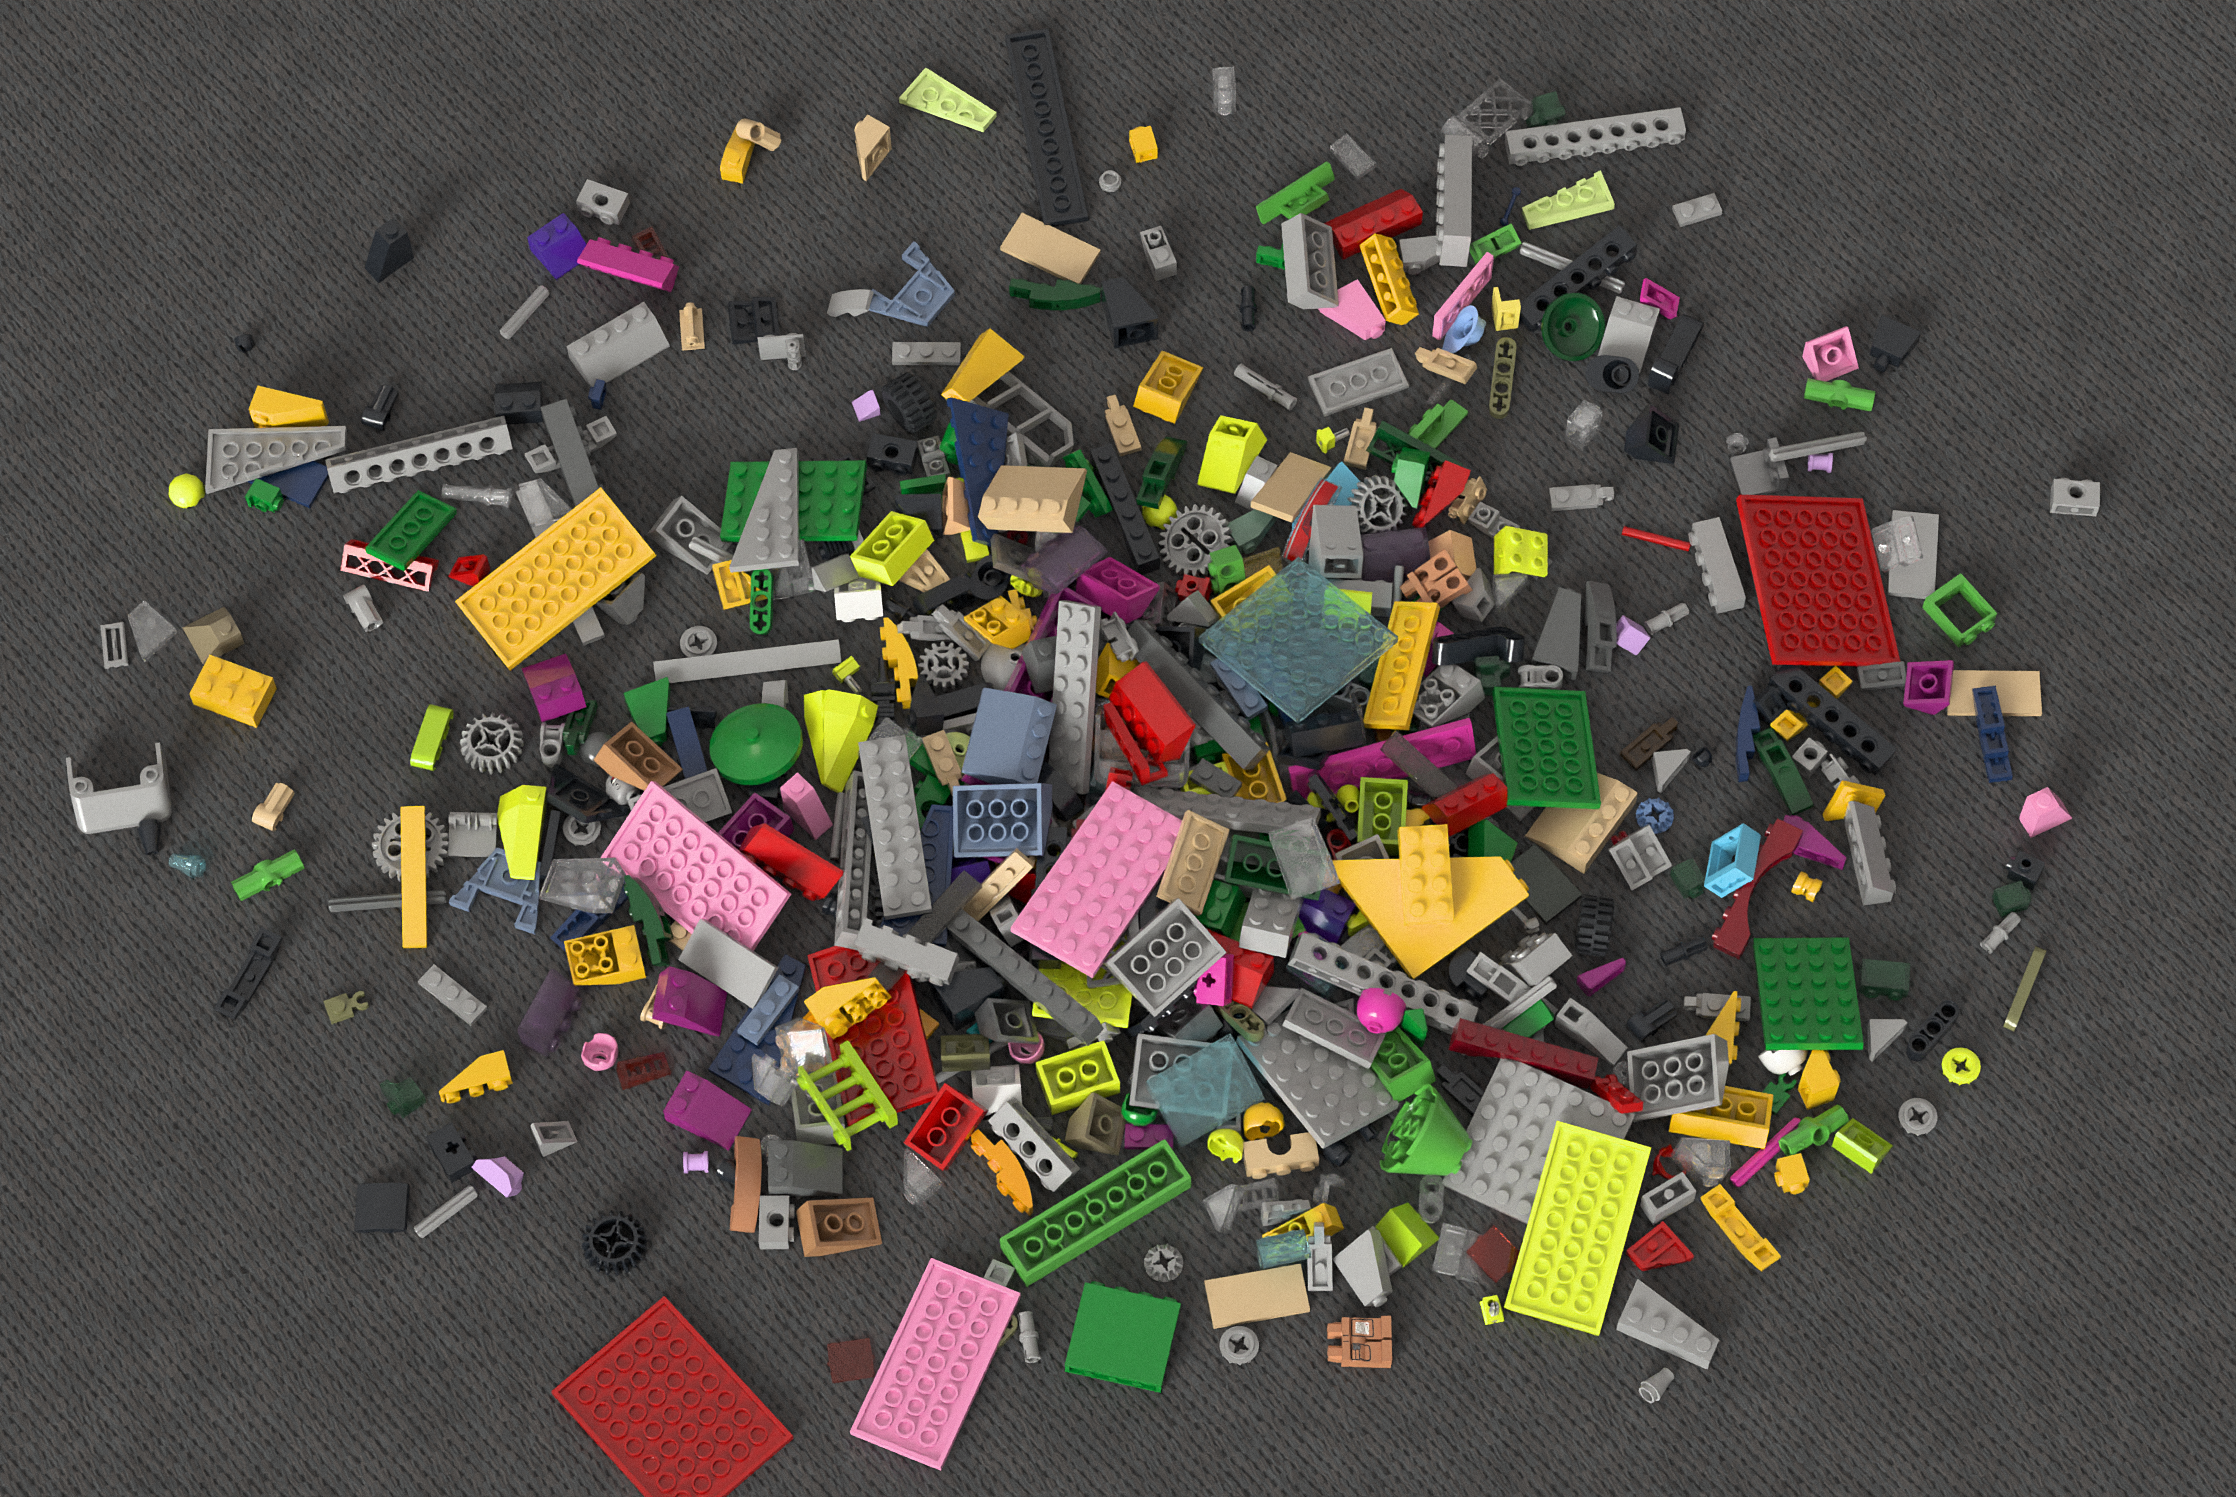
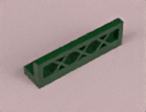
[1366,420,1463,484]

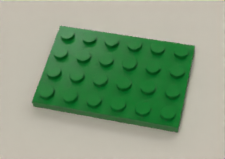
[720,460,867,542]
[1492,687,1601,809]
[1753,937,1864,1050]

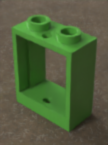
[1922,573,1997,648]

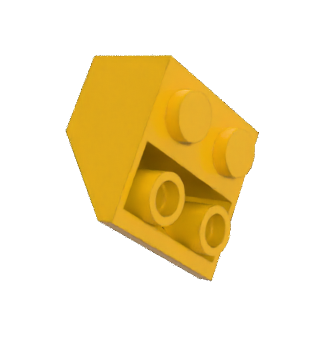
[964,596,1031,649]
[1096,642,1141,698]
[1798,1050,1841,1110]

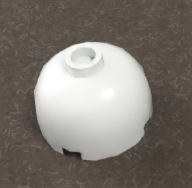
[1758,1050,1808,1076]

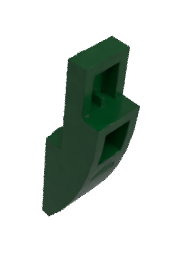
[1009,278,1101,310]
[1136,437,1188,509]
[1752,727,1814,815]
[624,875,674,967]

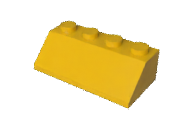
[1669,1086,1773,1149]

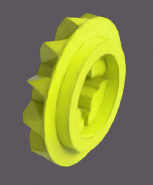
[1010,575,1043,597]
[1941,1048,1981,1085]

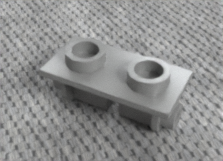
[1100,612,1139,662]
[1821,754,1861,790]

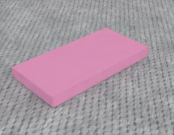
[1432,252,1494,340]

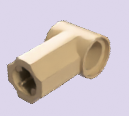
[736,118,781,151]
[252,783,294,832]

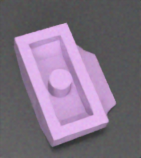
[471,1156,524,1197]

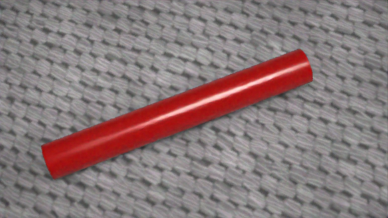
[1622,526,1691,552]

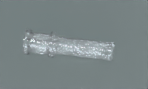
[441,484,513,508]

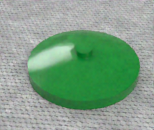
[709,703,803,785]

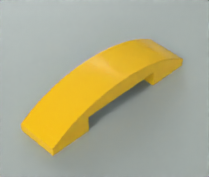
[1770,666,1852,741]
[1701,1184,1781,1271]

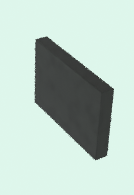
[1511,844,1582,925]

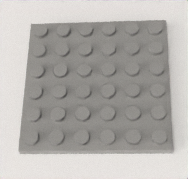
[1441,1058,1636,1224]

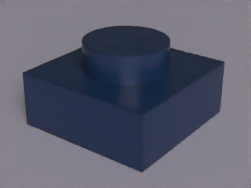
[588,379,607,410]

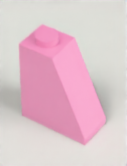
[1319,279,1386,340]
[780,772,833,840]
[2019,787,2072,838]

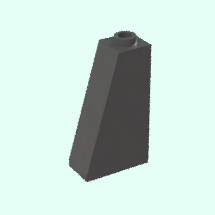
[1532,587,1581,681]

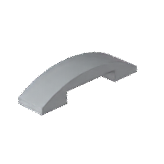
[525,416,617,473]

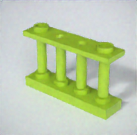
[797,1041,898,1151]

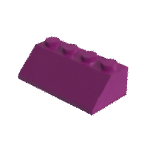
[718,793,794,868]

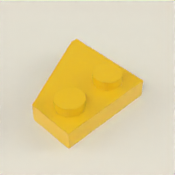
[1823,780,1886,821]

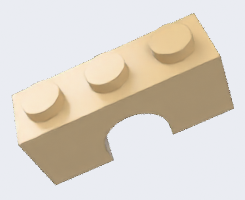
[1243,1132,1319,1179]

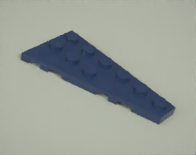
[946,397,1009,546]
[880,805,953,947]
[708,954,806,1106]

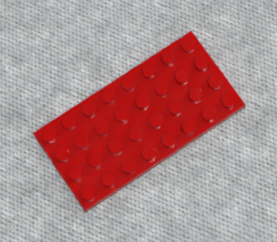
[807,946,939,1126]

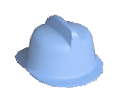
[1442,305,1486,354]

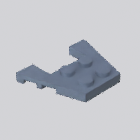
[869,241,955,327]
[449,847,541,935]

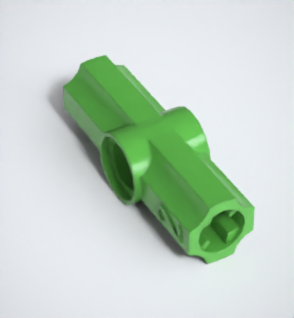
[1804,378,1875,412]
[231,849,305,901]
[1778,1104,1849,1156]

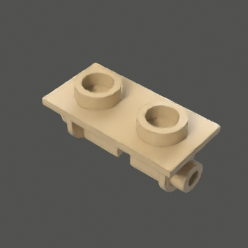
[679,303,705,351]
[1448,476,1487,525]

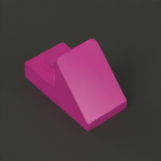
[1640,278,1680,319]

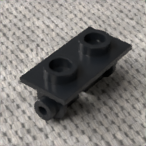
[668,704,717,729]

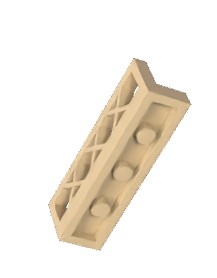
[953,848,1037,921]

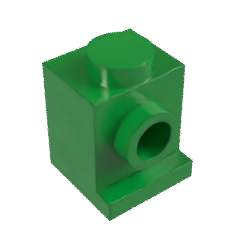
[245,478,284,512]

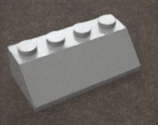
[1281,213,1339,309]
[567,302,670,387]
[1843,801,1896,906]

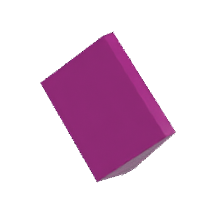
[1903,660,1954,715]

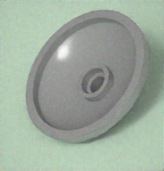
[981,642,1027,691]

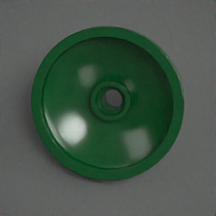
[1541,293,1605,361]

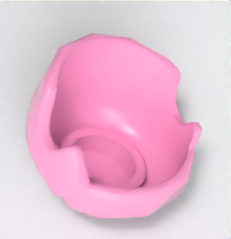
[1008,1032,1045,1064]
[581,1033,618,1071]

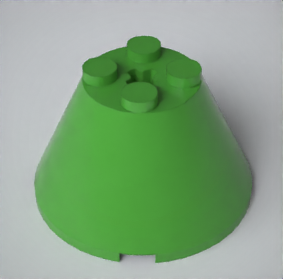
[1380,1084,1473,1176]

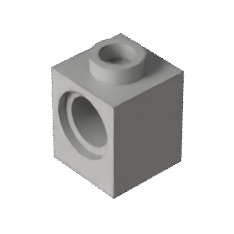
[1791,738,1828,779]

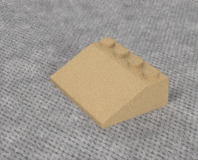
[978,465,1087,533]
[1525,773,1638,874]

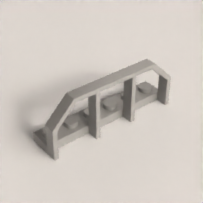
[945,371,1074,467]

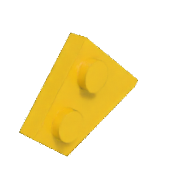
[712,560,767,610]

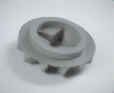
[680,626,717,658]
[563,815,601,847]
[1898,1098,1937,1136]
[1144,1243,1183,1282]
[1220,1326,1259,1365]

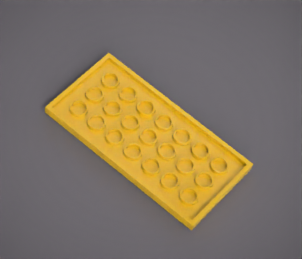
[455,487,656,670]

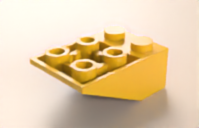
[564,925,646,986]
[804,977,891,1039]

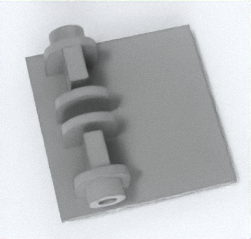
[758,333,806,370]
[448,812,497,857]

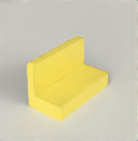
[1491,287,1521,331]

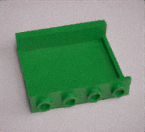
[1065,1281,1181,1393]

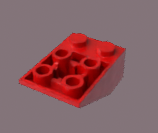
[1412,460,1471,534]

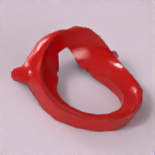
[1652,1144,1688,1180]

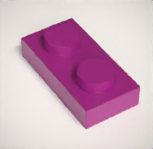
[1125,1124,1174,1150]

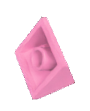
[1802,326,1859,382]

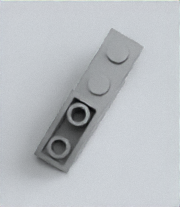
[1466,952,1558,1028]

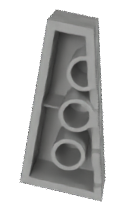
[855,918,960,986]
[1616,1279,1719,1369]

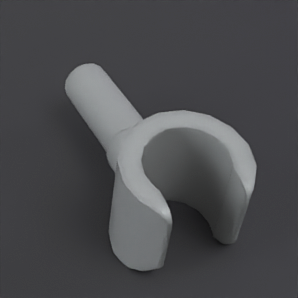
[1512,906,1539,934]

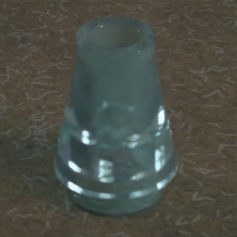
[169,853,206,878]

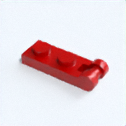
[1590,1074,1643,1114]

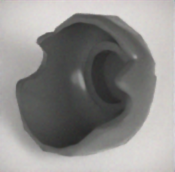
[580,732,612,767]

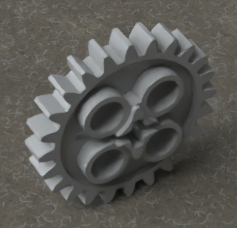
[1159,504,1233,577]
[372,813,449,882]

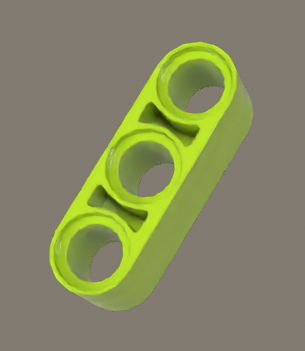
[410,704,454,771]

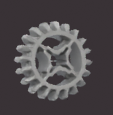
[1347,475,1408,538]
[460,712,524,775]

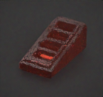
[632,226,669,260]
[616,1052,671,1090]

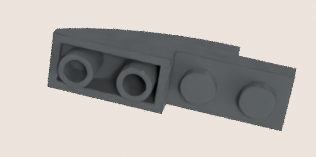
[1584,581,1617,673]

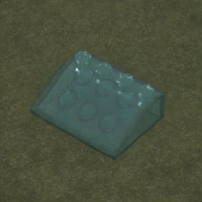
[1145,1033,1265,1147]

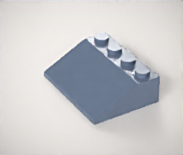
[961,688,1057,785]
[953,783,1052,858]

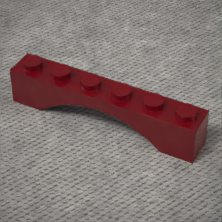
[1712,818,1803,960]
[1449,1018,1598,1089]

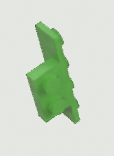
[1256,162,1335,224]
[1400,400,1468,454]

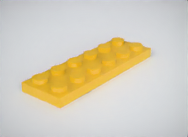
[1362,601,1440,730]

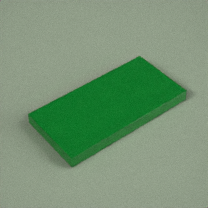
[365,490,457,571]

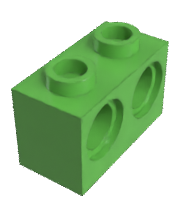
[1469,224,1521,264]
[1208,545,1246,595]

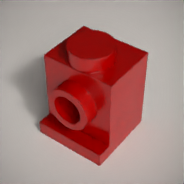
[1175,574,1212,602]
[1105,767,1134,791]

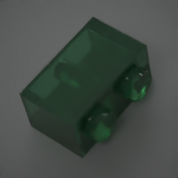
[1858,959,1911,1000]

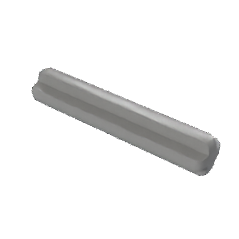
[500,285,549,339]
[689,536,753,576]
[414,1185,478,1238]

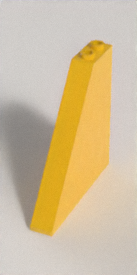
[1327,857,1529,980]

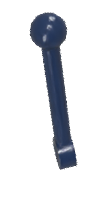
[1500,187,1521,226]

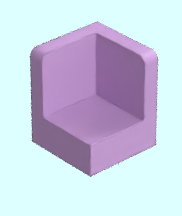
[1616,615,1650,655]

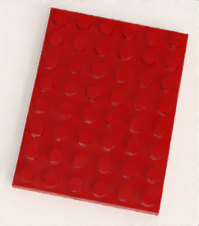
[1736,494,1900,666]
[551,1296,794,1497]

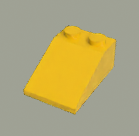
[1133,351,1203,424]
[249,386,329,428]
[1211,565,1294,643]

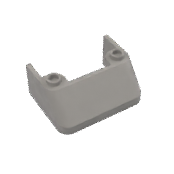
[66,742,172,834]

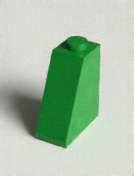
[624,677,671,747]
[1468,819,1518,863]

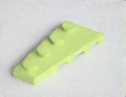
[899,68,997,132]
[1522,170,1615,230]

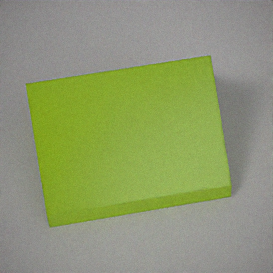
[1832,1118,1893,1174]
[1375,1203,1440,1268]

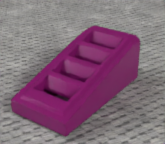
[1576,958,1626,997]

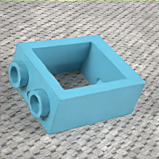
[1704,823,1761,898]

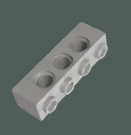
[988,1098,1080,1192]

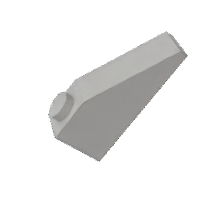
[1399,236,1440,275]

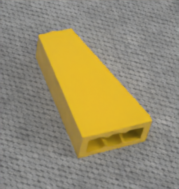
[941,328,1024,402]

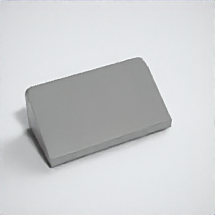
[811,553,859,592]

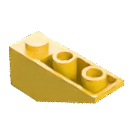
[1705,991,1741,1065]
[439,1050,513,1103]
[1262,1203,1344,1257]

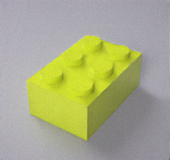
[850,511,934,586]
[1036,1041,1120,1115]

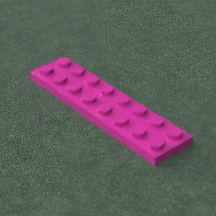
[1288,718,1476,800]

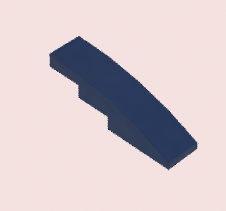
[1972,685,2013,783]
[1736,686,1760,782]
[666,707,707,779]
[550,873,629,952]

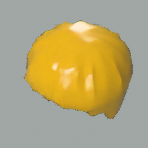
[1243,1102,1285,1141]

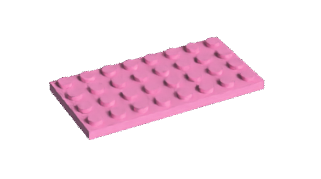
[601,781,791,951]
[1011,781,1182,978]
[850,1258,1021,1471]

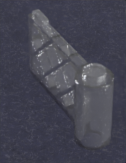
[1441,78,1533,160]

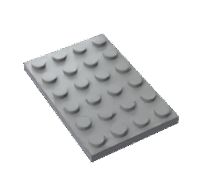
[1236,1010,1399,1149]

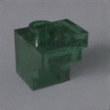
[1526,91,1566,128]
[1473,656,1510,696]
[379,1077,426,1119]

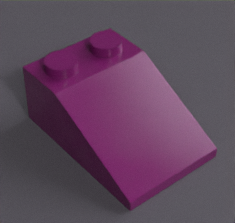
[522,654,586,722]
[652,966,727,1036]
[663,1070,752,1150]

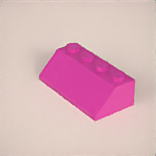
[577,237,679,292]

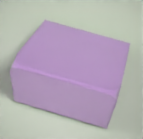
[852,390,881,422]

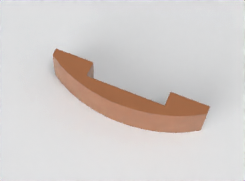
[730,1136,762,1233]

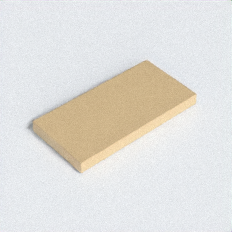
[1000,213,1101,284]
[1251,452,1332,522]
[1947,670,2042,716]
[1156,810,1230,916]
[1204,1264,1310,1329]

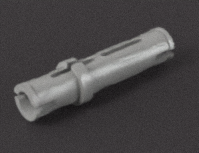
[1234,363,1297,411]

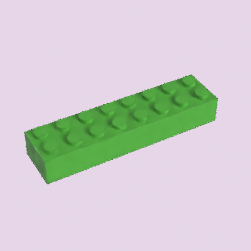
[1000,1139,1191,1287]

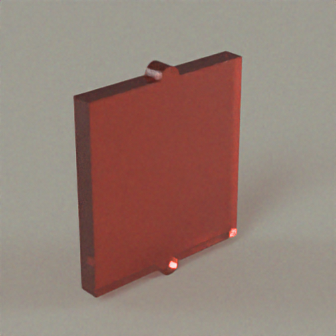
[1466,1225,1520,1283]
[827,1338,875,1383]

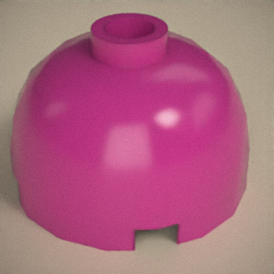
[1357,988,1406,1033]

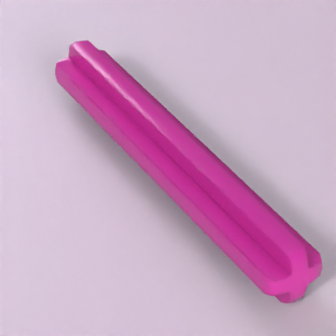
[1730,1118,1801,1187]

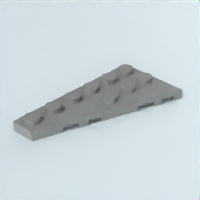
[205,426,347,494]
[729,448,799,573]

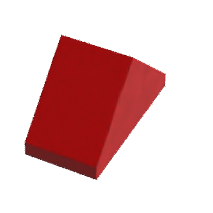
[448,554,490,587]

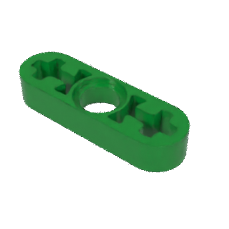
[750,569,774,635]

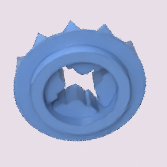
[1636,797,1674,834]

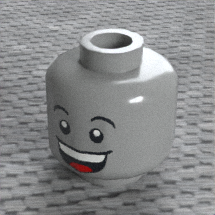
[605,776,640,805]

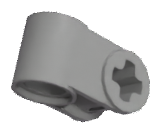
[1518,665,1563,690]
[540,722,565,768]

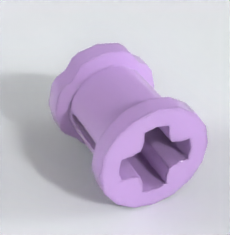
[1807,453,1833,473]
[683,1151,709,1174]

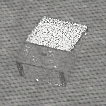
[1268,817,1340,901]
[539,858,626,913]

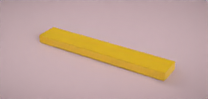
[401,806,427,948]

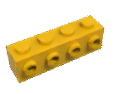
[1359,233,1419,325]

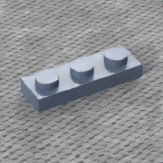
[1210,651,1268,720]
[737,974,799,1046]

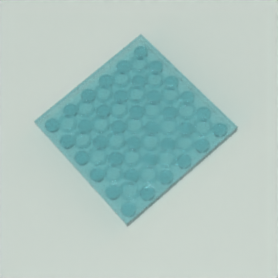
[1199,557,1398,723]

